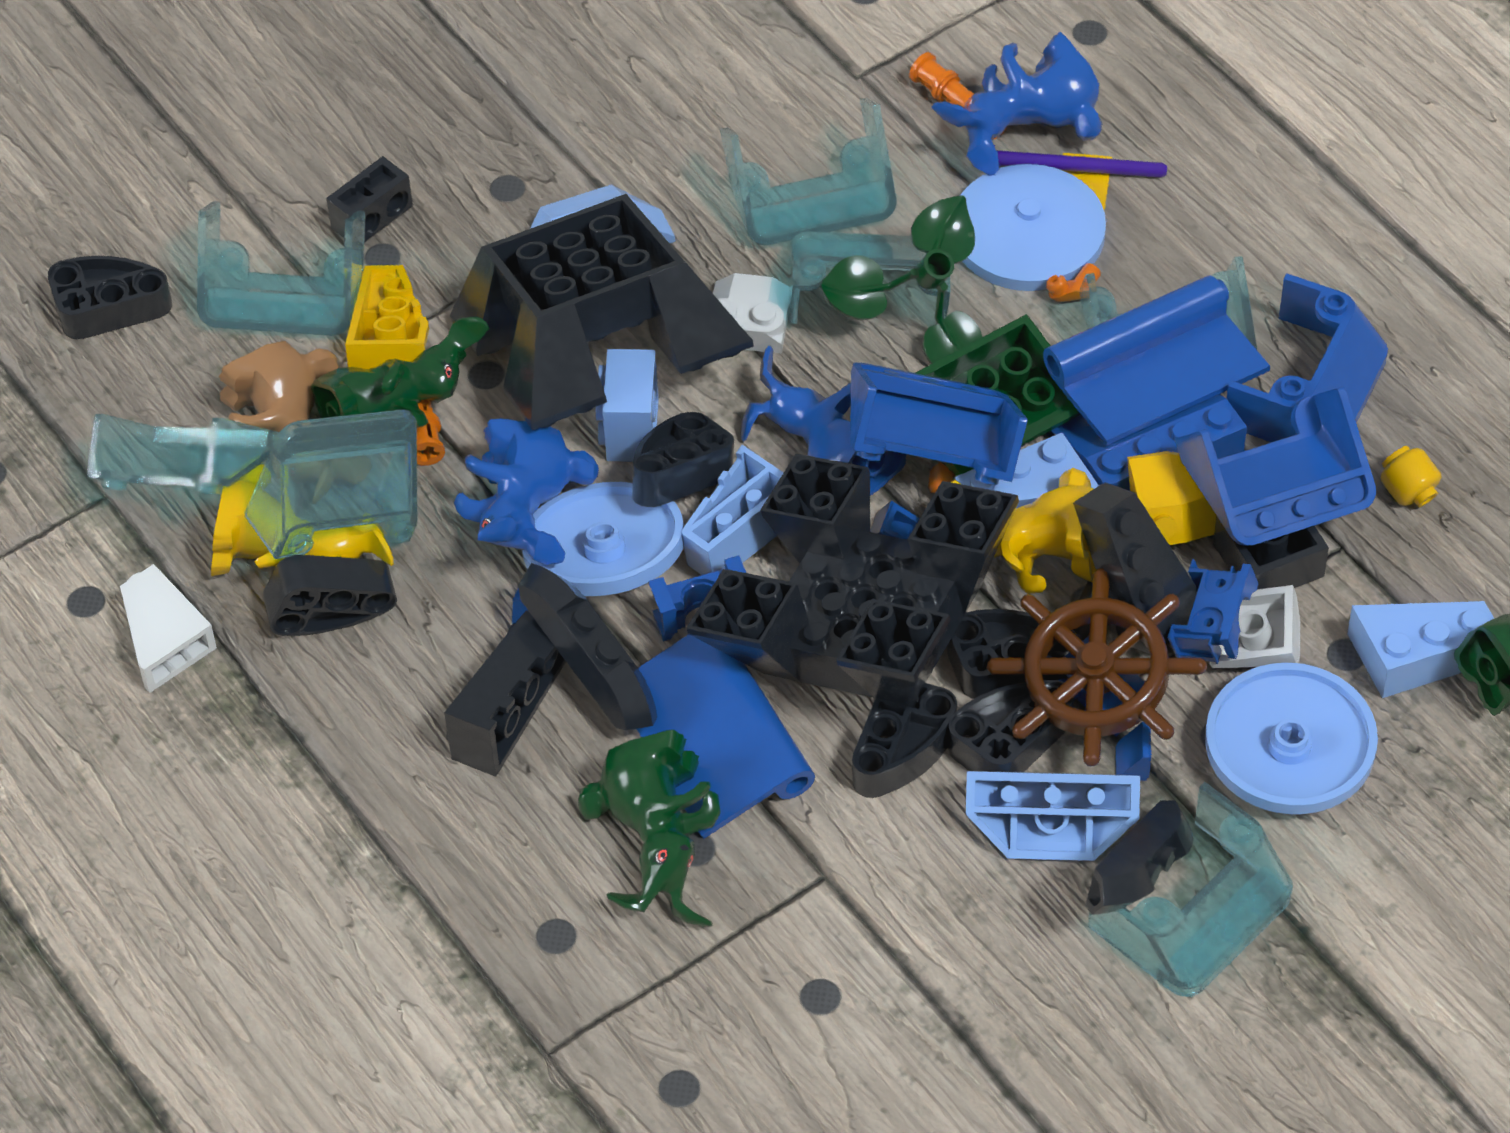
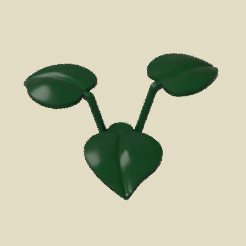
[820,195,983,364]

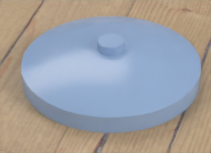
[961,164,1106,291]
[522,482,684,596]
[1205,663,1378,814]

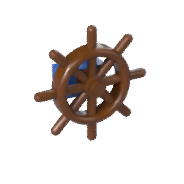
[987,568,1207,767]

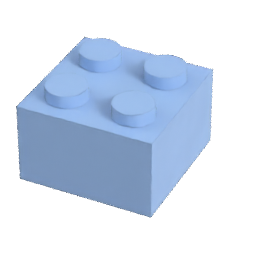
[596,349,659,462]

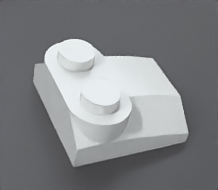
[713,273,793,354]
[1210,585,1300,668]

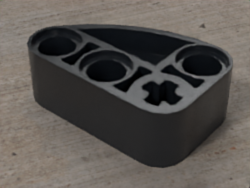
[48,256,172,340]
[632,412,734,507]
[263,555,397,636]
[947,609,1078,699]
[948,680,1074,772]
[852,683,957,798]

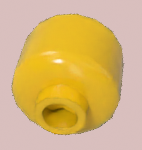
[1380,445,1442,508]

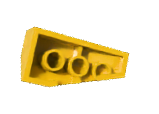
[345,265,429,369]
[1127,451,1216,545]

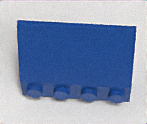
[1047,394,1247,491]

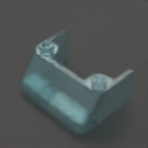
[720,97,897,245]
[197,201,365,336]
[1088,782,1293,997]

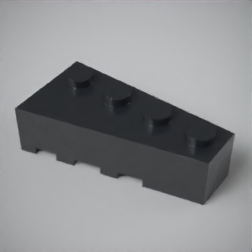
[1073,482,1198,654]
[444,610,566,777]

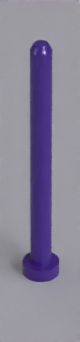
[994,144,1167,178]

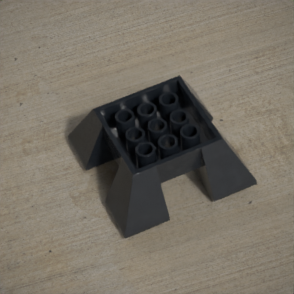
[450,194,754,430]
[686,454,1019,706]

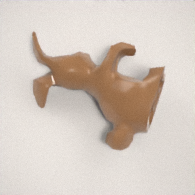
[219,341,370,504]

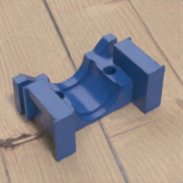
[648,555,746,642]
[1168,559,1259,664]

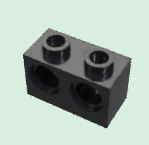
[326,156,413,248]

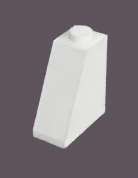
[120,564,217,693]

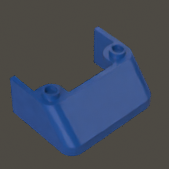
[1226,273,1388,443]

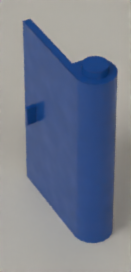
[1043,275,1270,446]
[637,634,816,839]

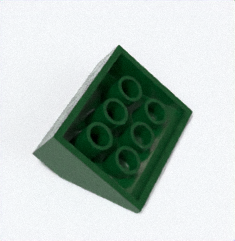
[915,314,1081,476]

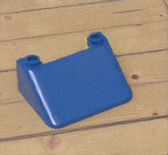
[850,362,1027,485]
[1174,386,1376,546]

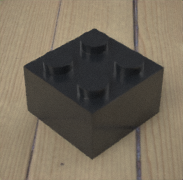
[1213,515,1329,589]

